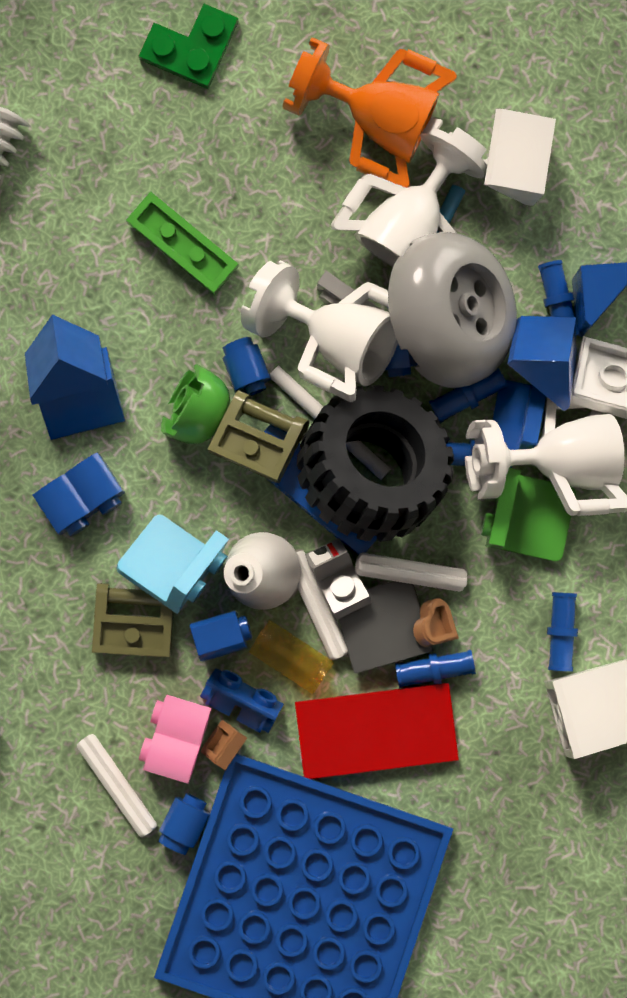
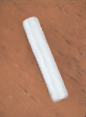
[296,551,348,660]
[355,553,467,592]
[77,734,157,837]

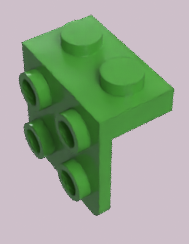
[481,468,576,562]

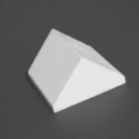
[484,109,556,206]

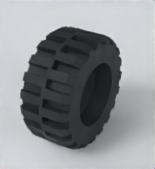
[296,385,454,542]

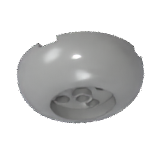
[388,232,517,388]

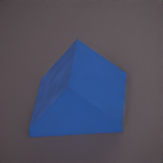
[572,262,627,337]
[25,314,108,405]
[507,316,577,411]
[39,347,125,440]

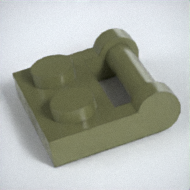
[207,390,309,484]
[92,583,173,657]

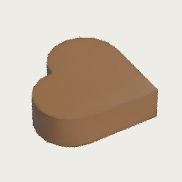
[413,598,459,647]

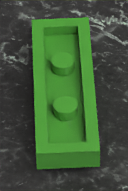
[126,191,239,295]

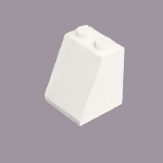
[544,659,627,759]

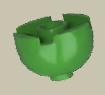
[161,364,230,444]

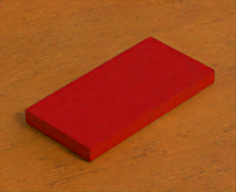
[295,683,459,779]

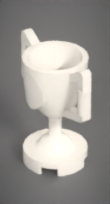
[331,118,488,267]
[241,260,398,402]
[465,397,627,516]

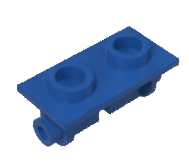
[200,668,284,733]

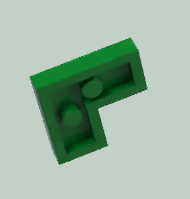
[138,4,239,89]

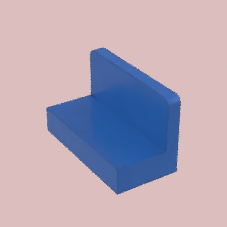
[492,380,546,450]

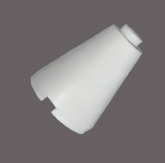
[224,532,301,610]

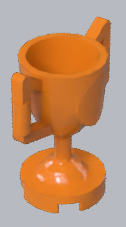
[283,38,457,188]

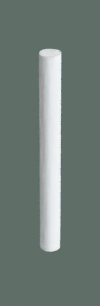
[270,365,391,480]

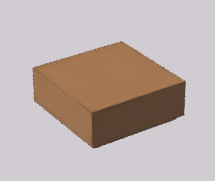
[201,720,247,770]

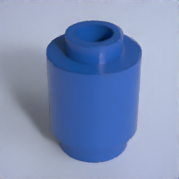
[222,337,271,396]
[158,793,210,855]

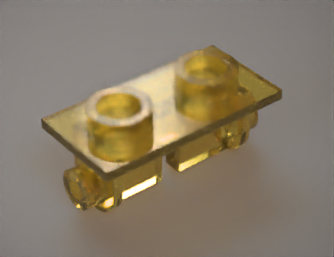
[249,620,334,694]

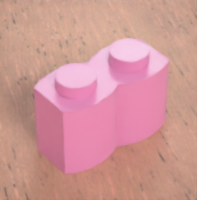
[139,695,212,784]

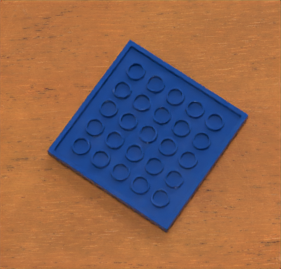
[154,754,453,998]

